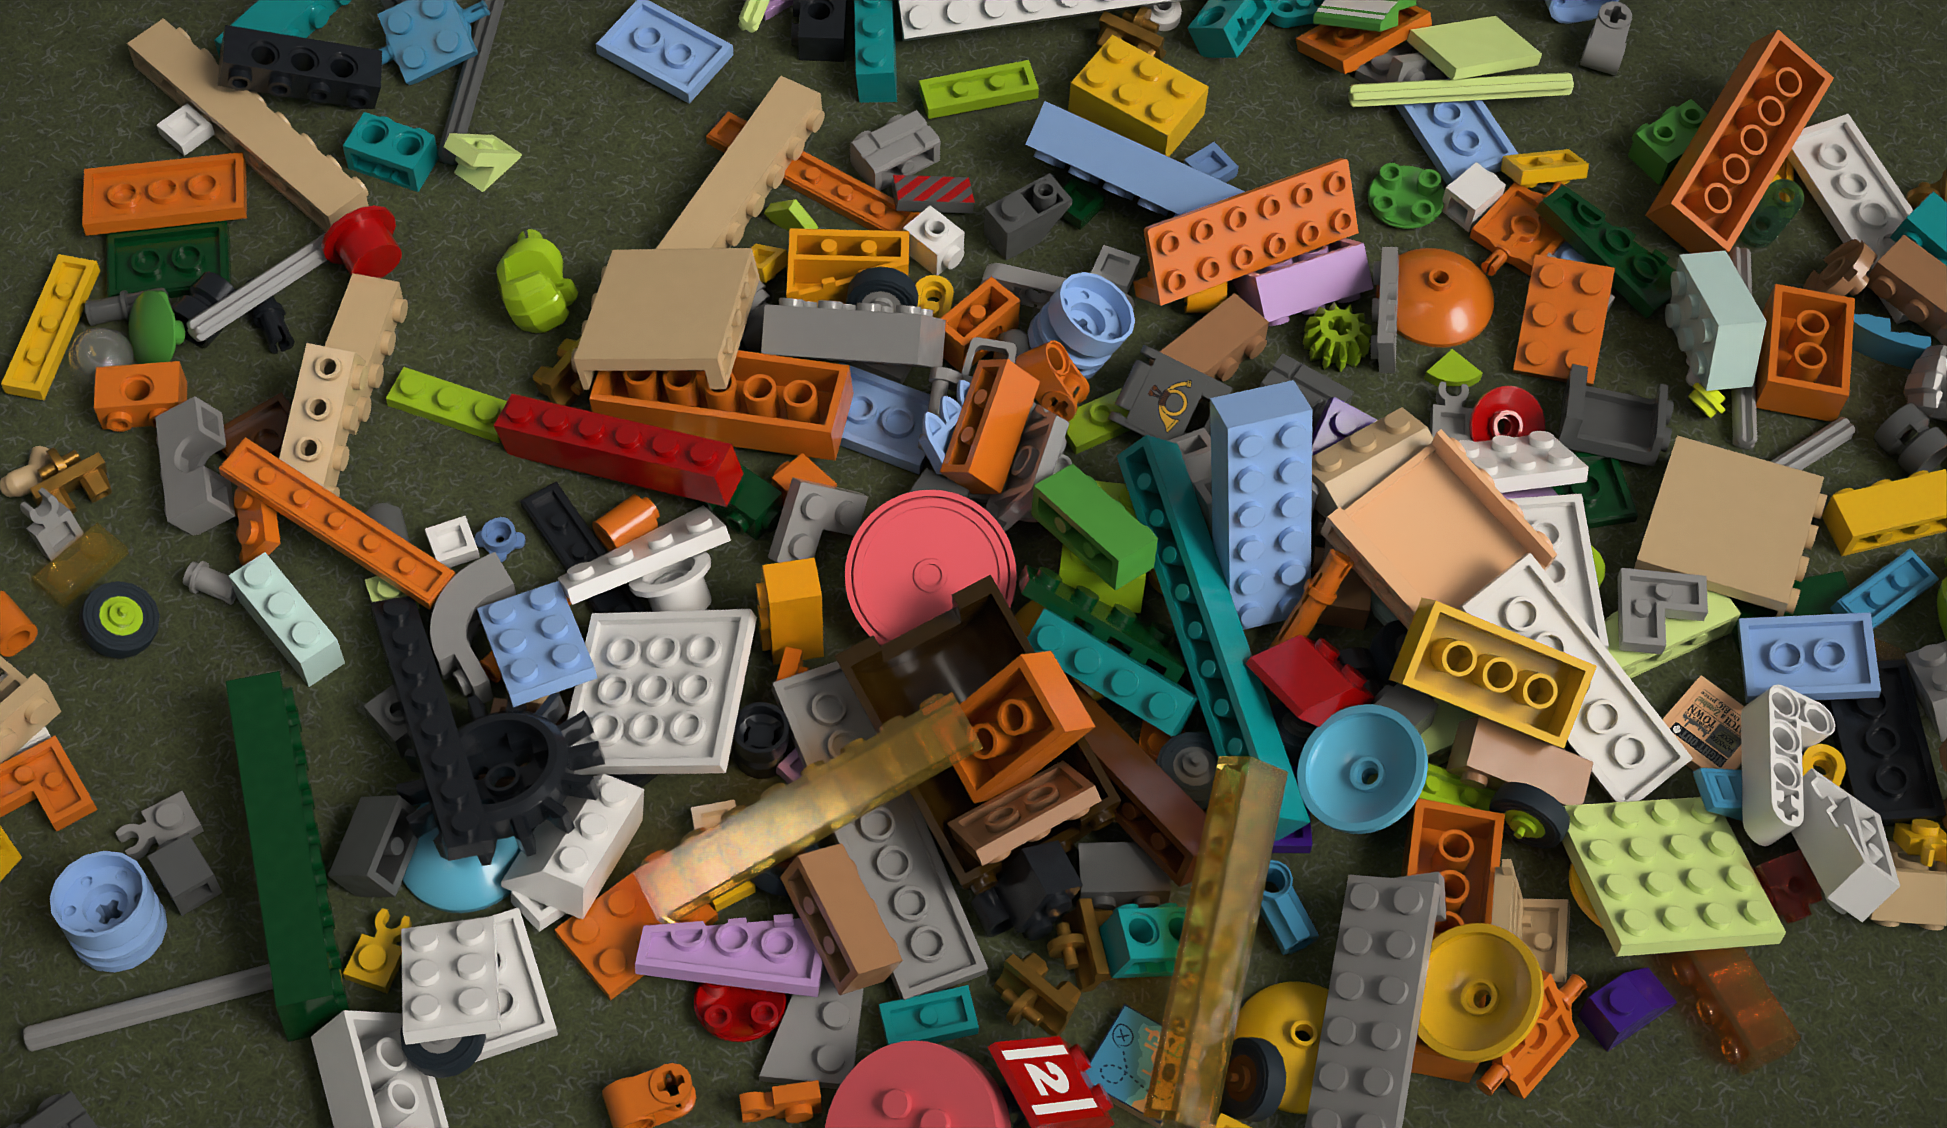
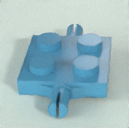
[377,0,490,85]

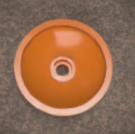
[1376,248,1494,347]

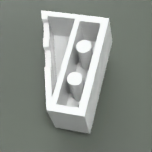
[1791,768,1900,922]

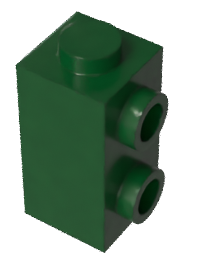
[694,463,783,541]

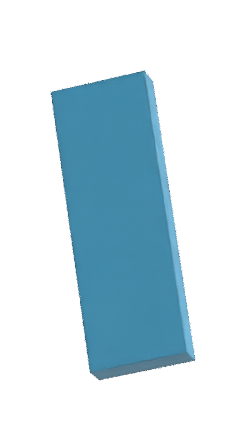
[1830,549,1939,629]

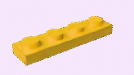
[1,254,100,400]

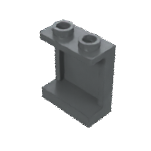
[1558,364,1674,466]

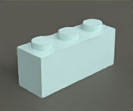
[229,552,345,687]

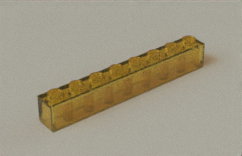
[633,692,983,924]
[1143,756,1288,1128]

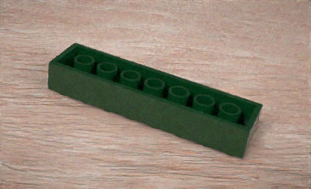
[226,671,350,1042]

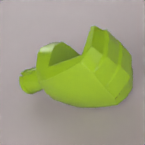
[496,229,578,333]

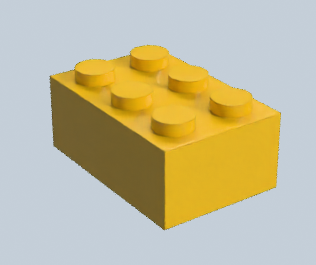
[1068,35,1209,157]

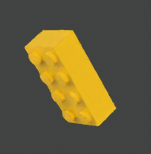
[1389,597,1597,749]

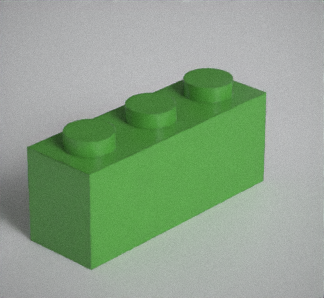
[1031,464,1158,590]

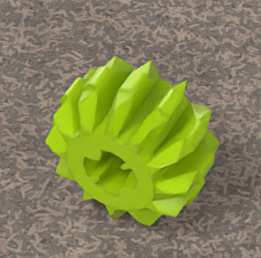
[1303,302,1372,372]

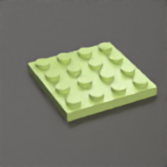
[1562,797,1786,957]

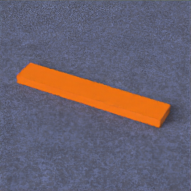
[706,111,920,231]
[219,437,455,610]

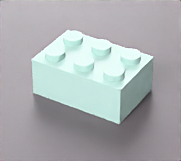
[1665,250,1767,391]

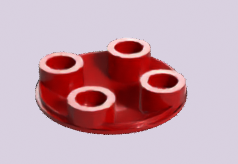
[694,982,786,1042]

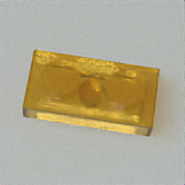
[32,523,129,609]

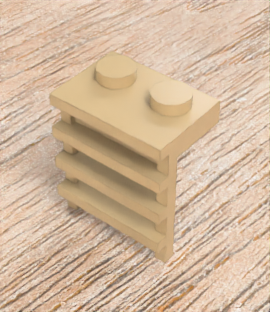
[0,656,62,764]
[1491,859,1570,989]

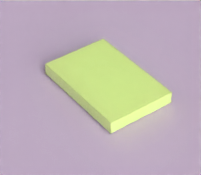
[1407,16,1542,80]

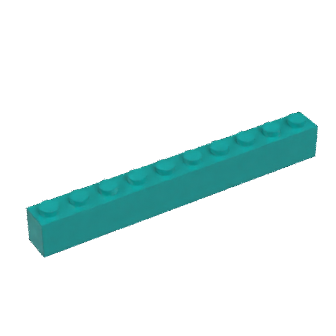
[1116,435,1310,841]

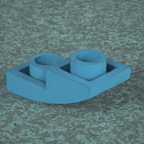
[1852,314,1931,369]

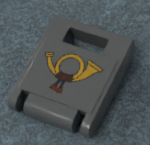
[1108,345,1232,441]

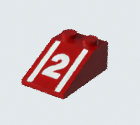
[988,1036,1115,1128]

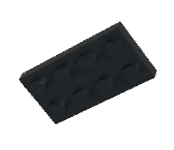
[1824,659,1947,826]

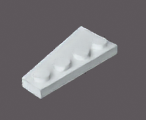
[558,505,731,605]

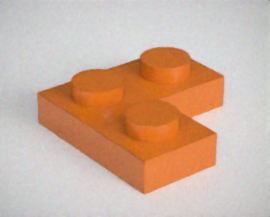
[0,736,97,832]

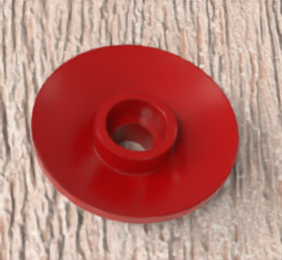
[1469,386,1545,442]

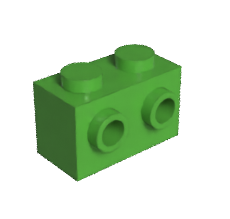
[1628,99,1707,186]

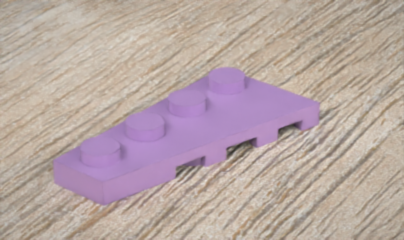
[635,914,824,997]

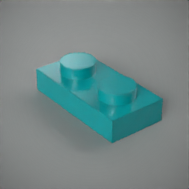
[879,985,979,1045]

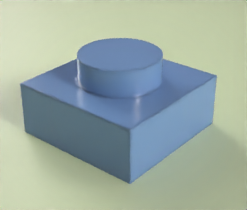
[1184,142,1239,183]

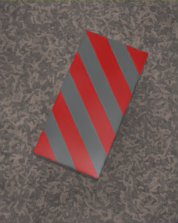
[891,175,975,213]

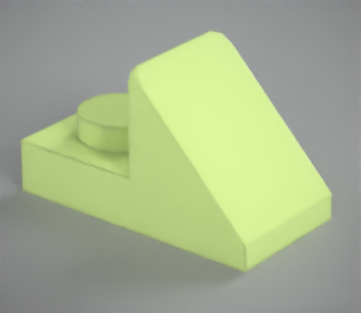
[444,133,522,192]

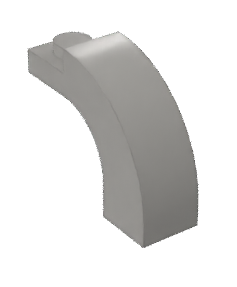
[430,552,516,703]

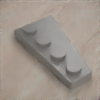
[759,964,864,1089]

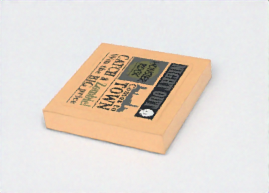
[1662,675,1744,771]

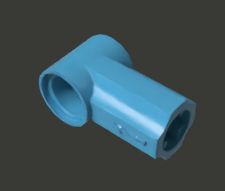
[1246,860,1319,955]

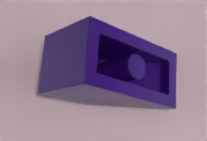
[1578,967,1677,1052]

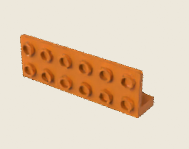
[1133,158,1359,306]

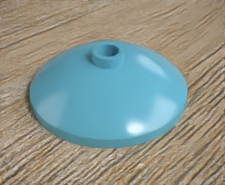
[1297,704,1428,834]
[403,802,521,913]

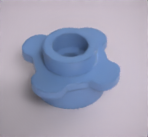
[475,517,526,562]

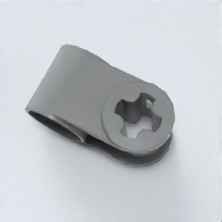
[1580,1,1632,76]

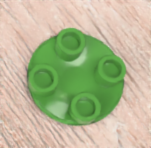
[1368,163,1445,229]
[128,290,185,364]

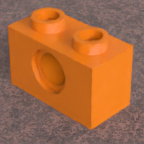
[940,276,1020,373]
[94,361,187,432]

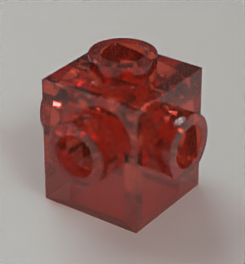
[1753,850,1823,924]

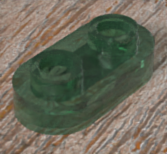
[1739,179,1804,248]

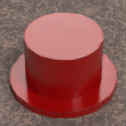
[321,205,402,278]

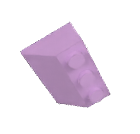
[1231,238,1373,326]

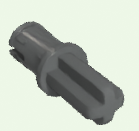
[85,287,170,326]

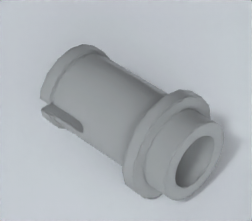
[183,561,237,605]

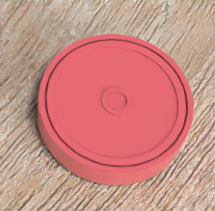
[845,490,1017,646]
[825,1040,1011,1128]

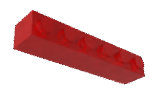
[493,394,744,507]

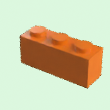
[940,359,1040,494]

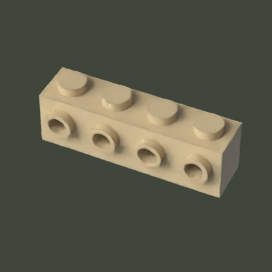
[279,343,368,497]

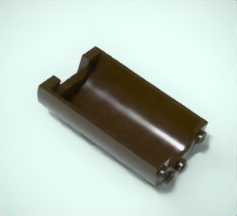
[835,575,1121,895]

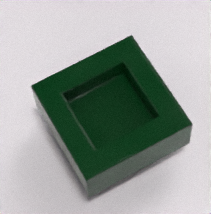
[1062,177,1105,230]

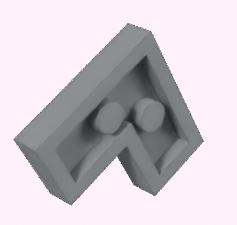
[768,477,868,563]
[1617,568,1708,654]

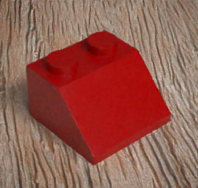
[1246,634,1375,727]

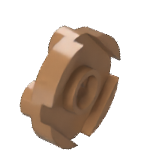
[1803,239,1878,296]

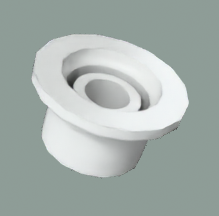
[629,551,711,612]

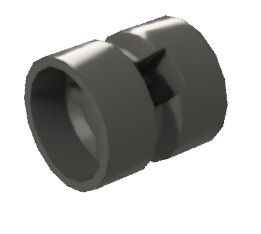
[1873,403,1947,476]

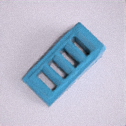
[1693,768,1743,821]

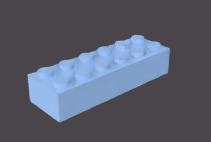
[1025,101,1245,217]
[1210,380,1312,630]

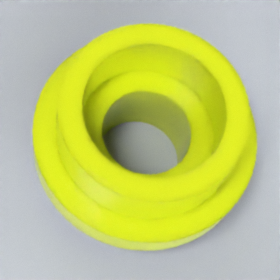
[1688,382,1726,419]

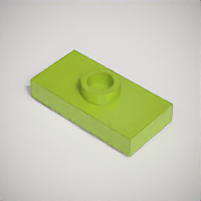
[1065,388,1130,455]

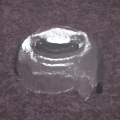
[68,328,134,387]

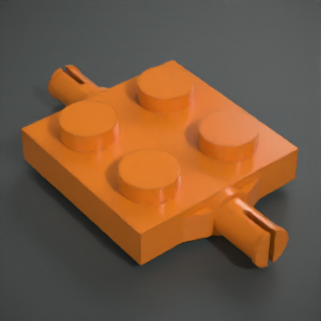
[1469,181,1566,276]
[1476,970,1588,1099]

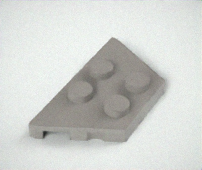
[985,403,1070,532]

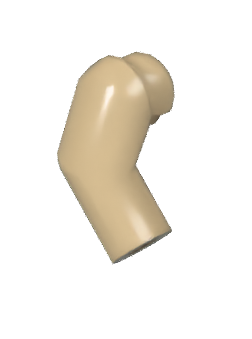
[0,446,51,498]

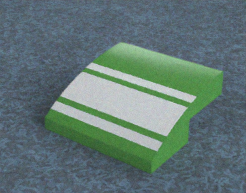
[1313,0,1417,32]

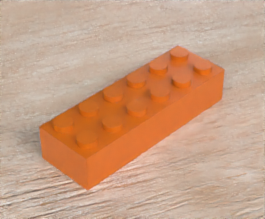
[1645,30,1834,254]
[589,350,854,461]
[1401,798,1505,1083]

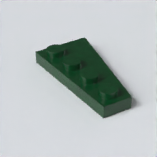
[1535,185,1676,319]
[1018,565,1185,684]

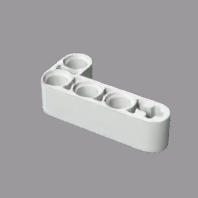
[1741,684,1835,846]

